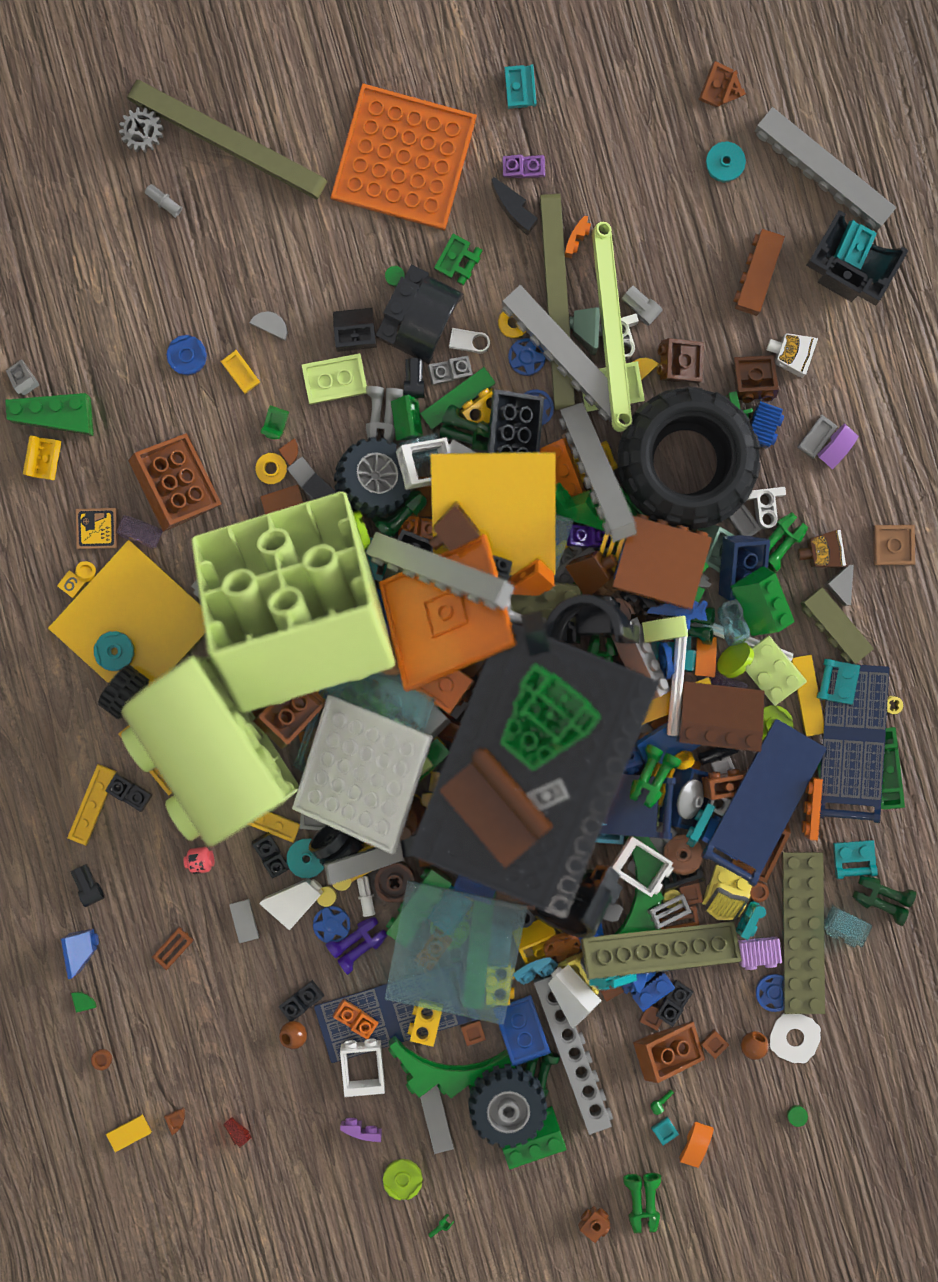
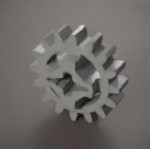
[119,107,164,153]

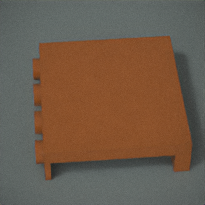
[612,514,712,610]

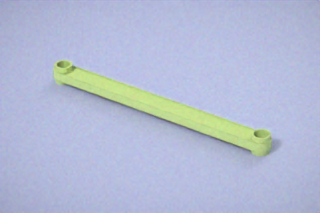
[592,222,632,432]

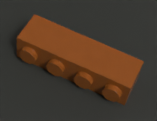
[733,229,785,316]

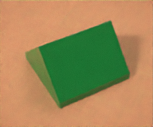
[391,395,424,441]

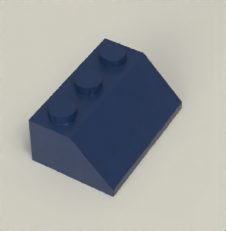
[718,535,770,601]
[658,768,709,830]

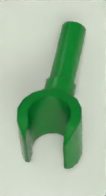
[650,1090,674,1115]
[428,1214,454,1238]

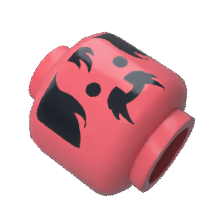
[183,847,215,874]

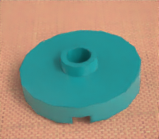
[705,141,746,183]
[94,631,134,671]
[287,838,324,878]

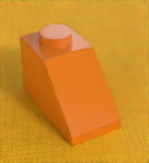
[507,559,554,596]

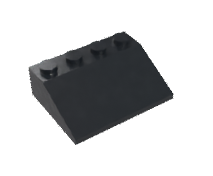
[487,389,544,453]

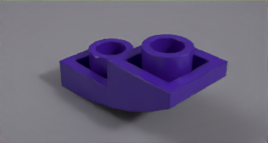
[567,525,610,548]

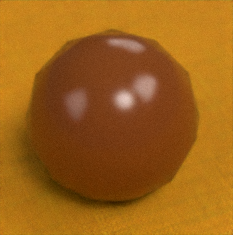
[279,1021,307,1050]
[740,1031,769,1060]

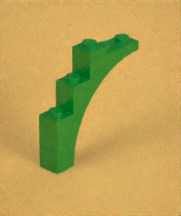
[555,483,632,541]
[614,835,664,935]
[388,1036,519,1099]

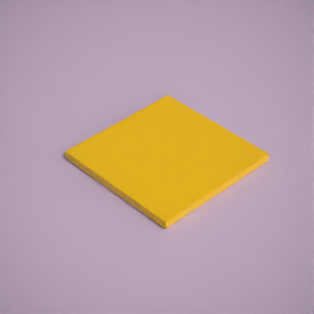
[431,452,556,575]
[48,540,206,686]

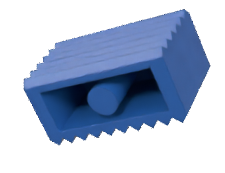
[751,401,784,449]
[631,971,675,1012]

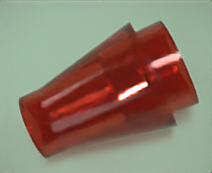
[223,1117,252,1148]

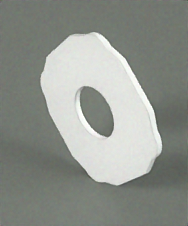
[770,1013,821,1063]

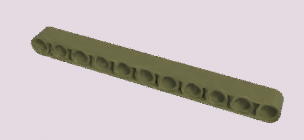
[127,80,328,200]
[540,193,575,411]

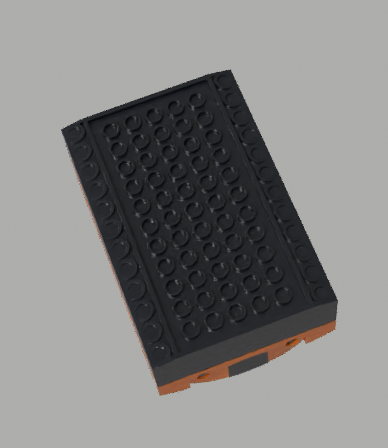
[408,622,660,918]

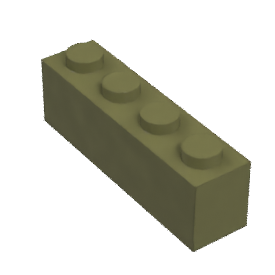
[800,587,874,664]

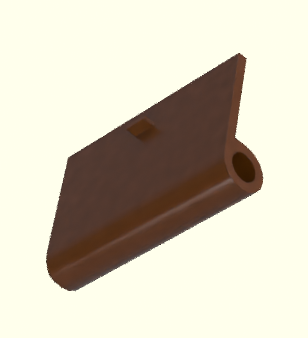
[439,748,553,868]

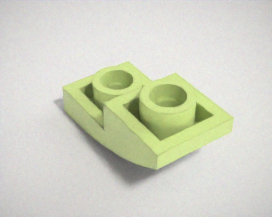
[642,616,688,643]

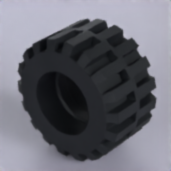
[98,665,149,719]

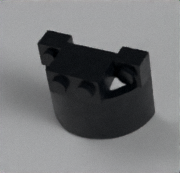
[806,210,908,306]
[375,264,464,364]
[545,595,639,644]
[533,865,623,938]

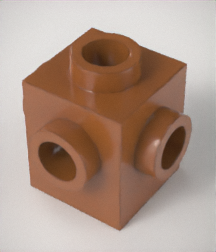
[578,1206,610,1243]

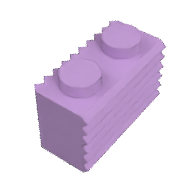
[738,936,782,970]

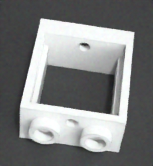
[396,437,452,490]
[611,836,673,897]
[340,1039,385,1097]

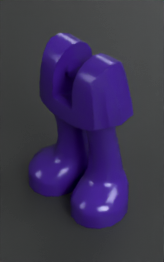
[325,917,388,975]

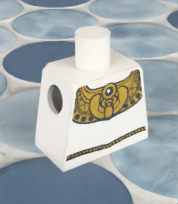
[766,334,818,378]

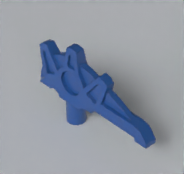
[647,601,708,629]

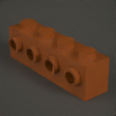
[702,766,749,800]

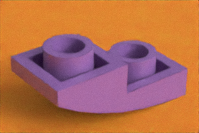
[503,155,545,178]
[817,423,859,469]
[340,1118,382,1142]

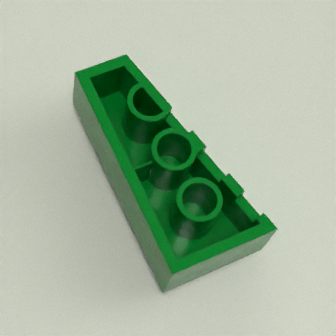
[5,393,94,436]
[386,865,452,947]

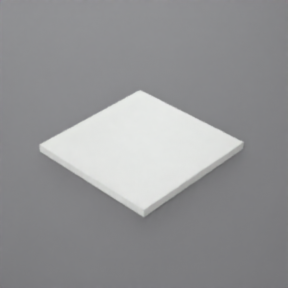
[292,695,433,854]

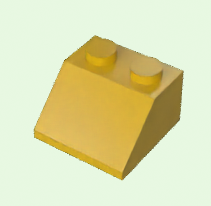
[511,919,557,965]

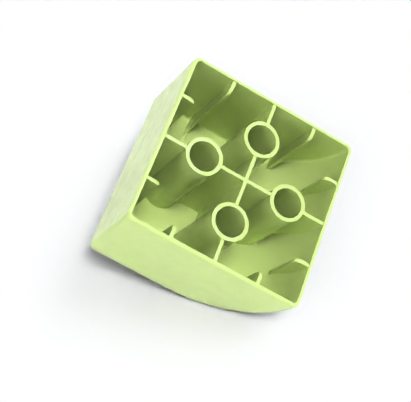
[192,492,395,713]
[121,657,299,847]

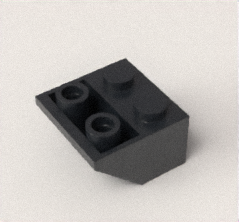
[333,307,377,352]

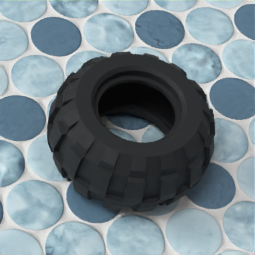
[617,387,761,530]

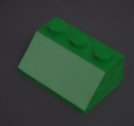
[730,566,795,636]
[502,1106,567,1170]

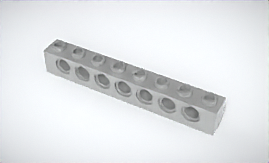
[533,975,613,1135]

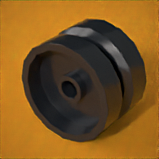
[309,825,361,868]

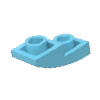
[513,957,558,985]

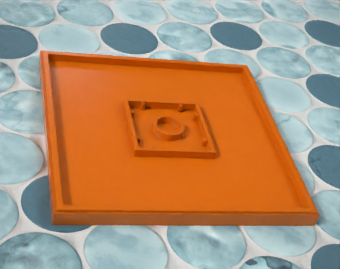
[379,534,517,692]

